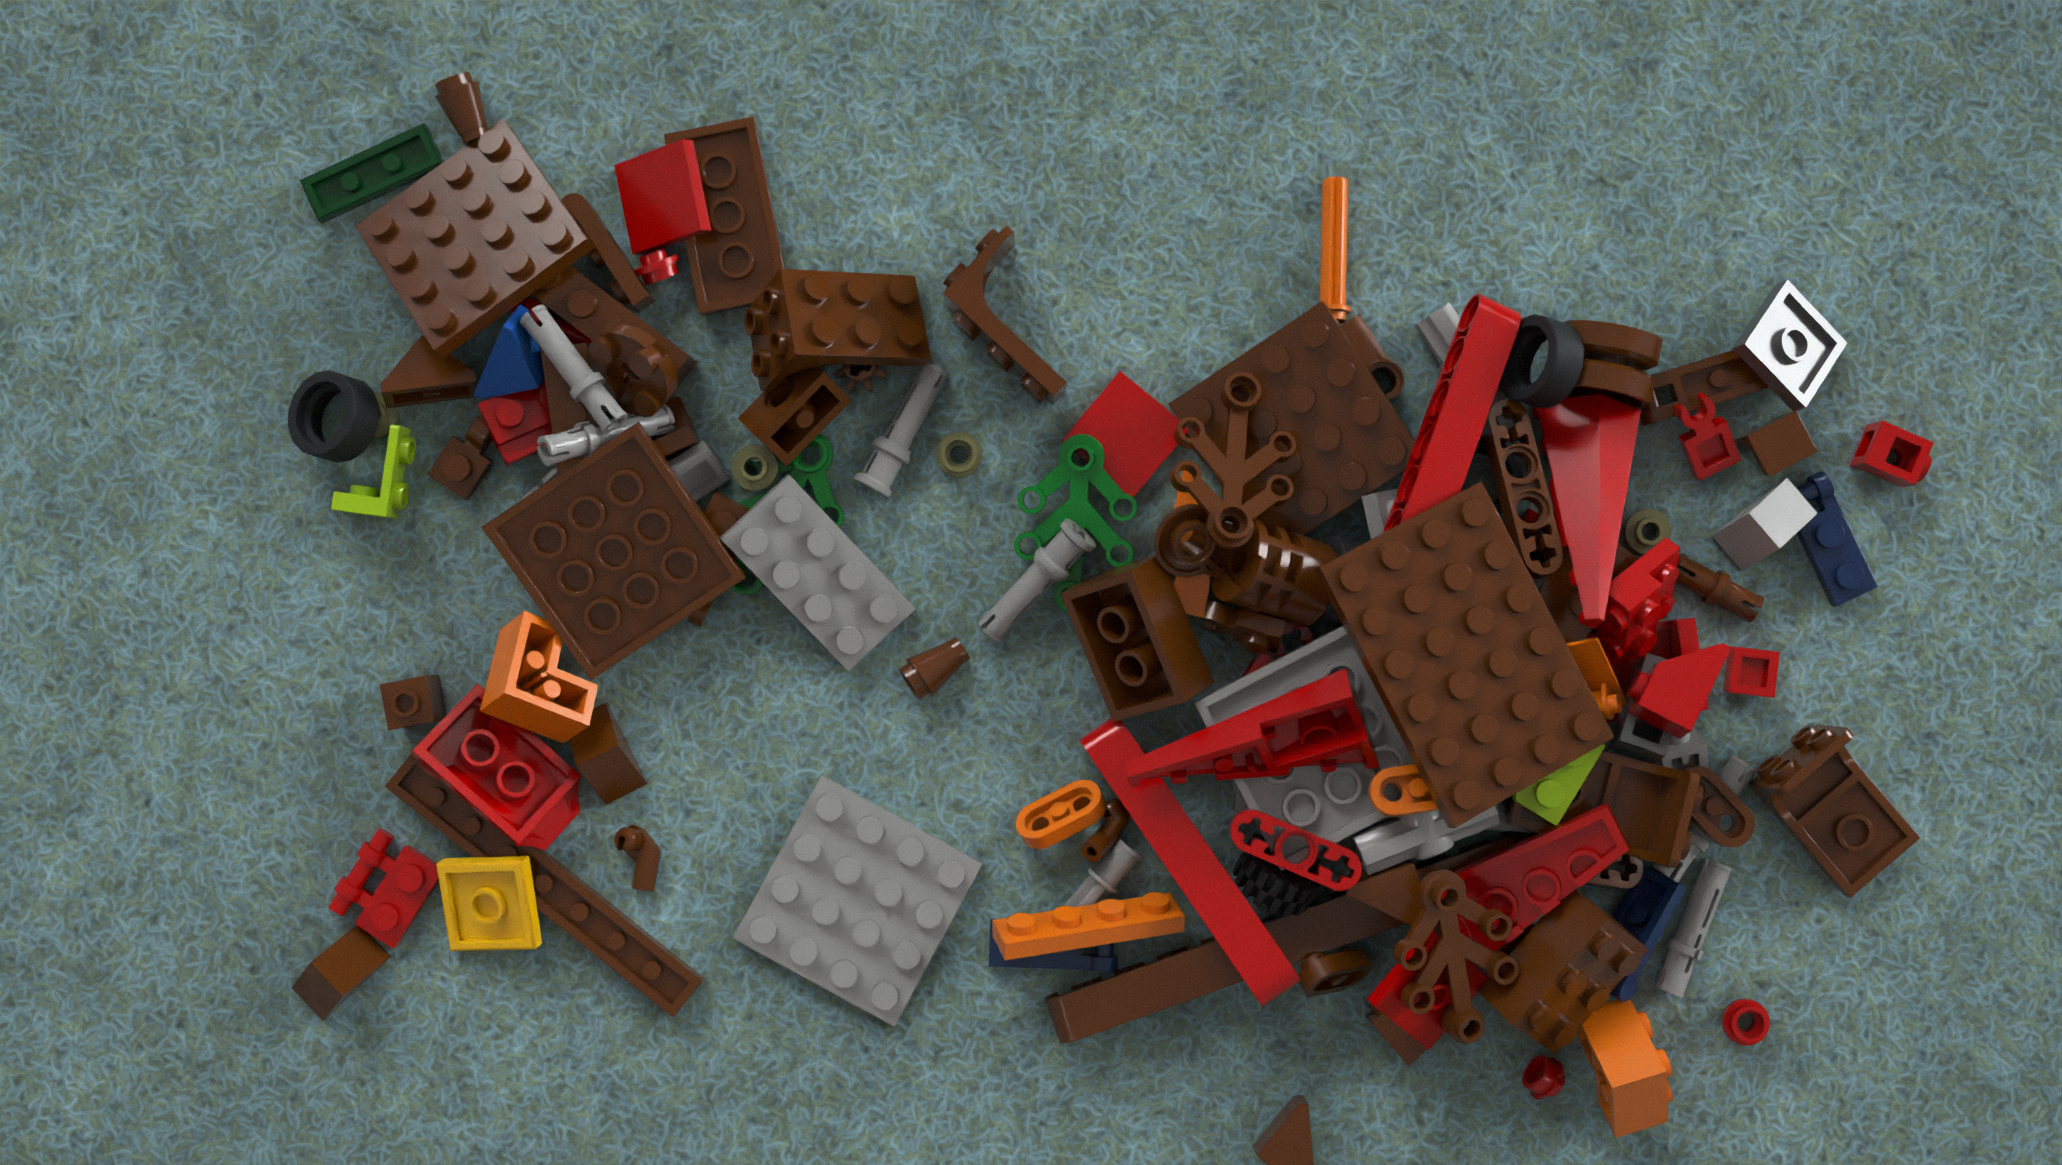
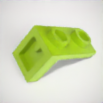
[331,424,416,519]

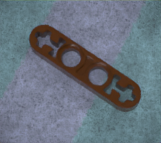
[1482,399,1563,580]

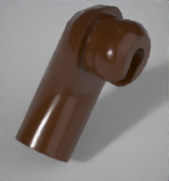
[614,825,661,891]

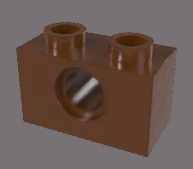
[738,366,852,466]

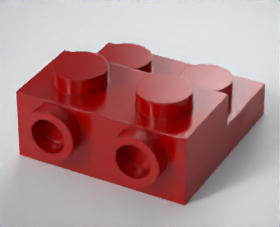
[1595,537,1681,668]

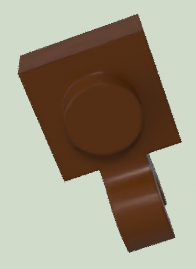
[427,416,494,500]

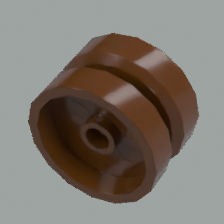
[1564,320,1663,408]

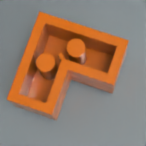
[480,611,598,743]
[1577,999,1673,1138]

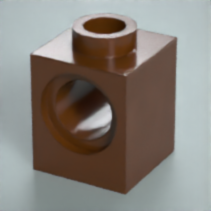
[380,675,447,730]

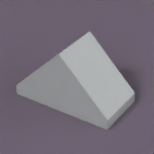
[1712,477,1817,571]

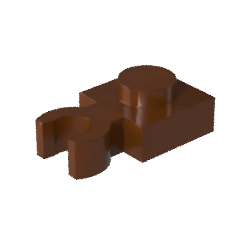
[1202,601,1286,654]

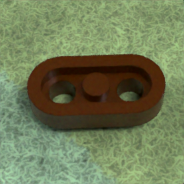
[1680,765,1755,847]
[1298,947,1373,997]

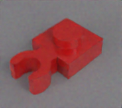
[1674,392,1742,481]

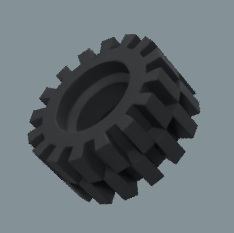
[1233,833,1321,917]

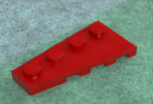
[1441,803,1630,968]

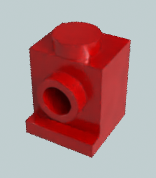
[1850,420,1934,487]

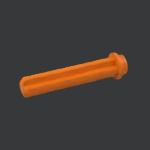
[1320,176,1351,324]

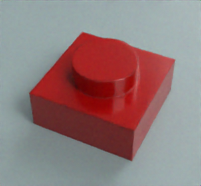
[1723,646,1780,698]

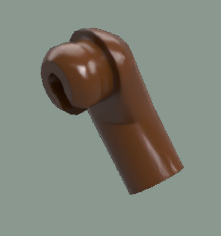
[1081,798,1130,862]

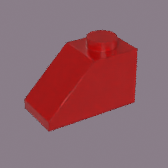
[1627,643,1732,739]

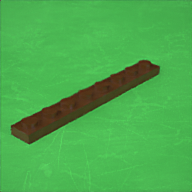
[385,754,705,1017]

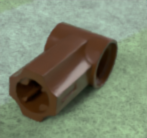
[1340,314,1404,401]

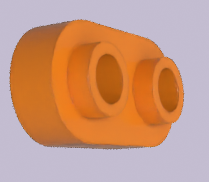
[1368,764,1439,817]
[1016,780,1106,849]

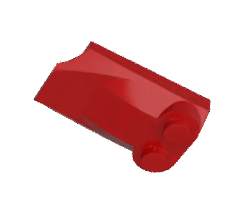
[411,683,582,851]

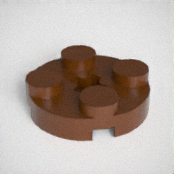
[588,324,678,417]

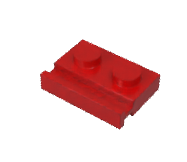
[477,379,553,467]

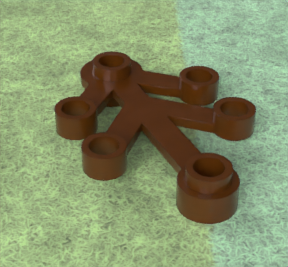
[1170,372,1297,549]
[1393,870,1519,1044]

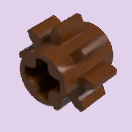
[833,364,888,394]

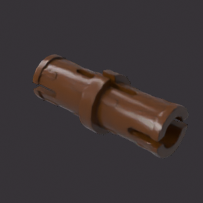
[1675,553,1764,623]

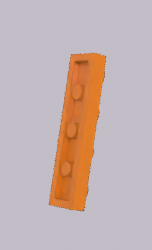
[992,892,1185,961]

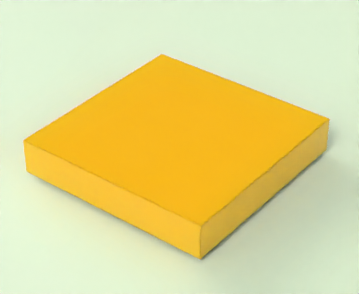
[436,856,542,951]

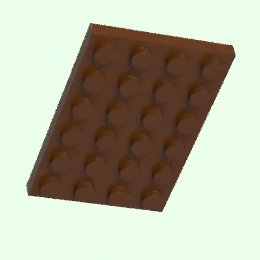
[1314,481,1614,828]

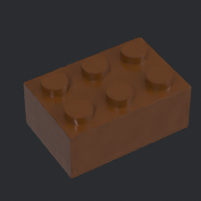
[1060,555,1214,721]
[1478,889,1649,1054]

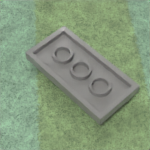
[720,474,915,671]

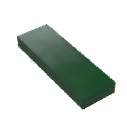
[299,123,444,224]

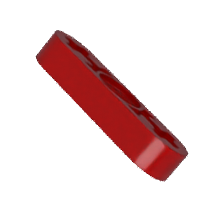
[1229,808,1362,891]

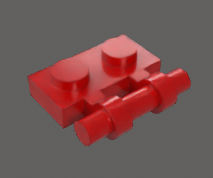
[328,828,439,948]

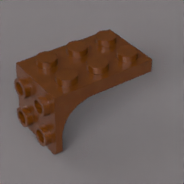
[943,226,1067,405]
[744,269,931,391]
[1748,724,1920,898]
[1505,751,1703,868]

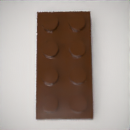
[664,116,786,316]

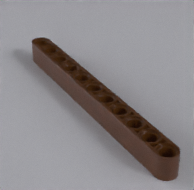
[1044,831,1521,1043]

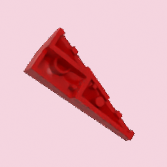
[1532,394,1641,629]
[1125,668,1380,787]

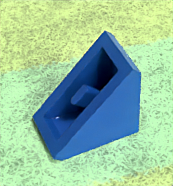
[473,304,544,400]

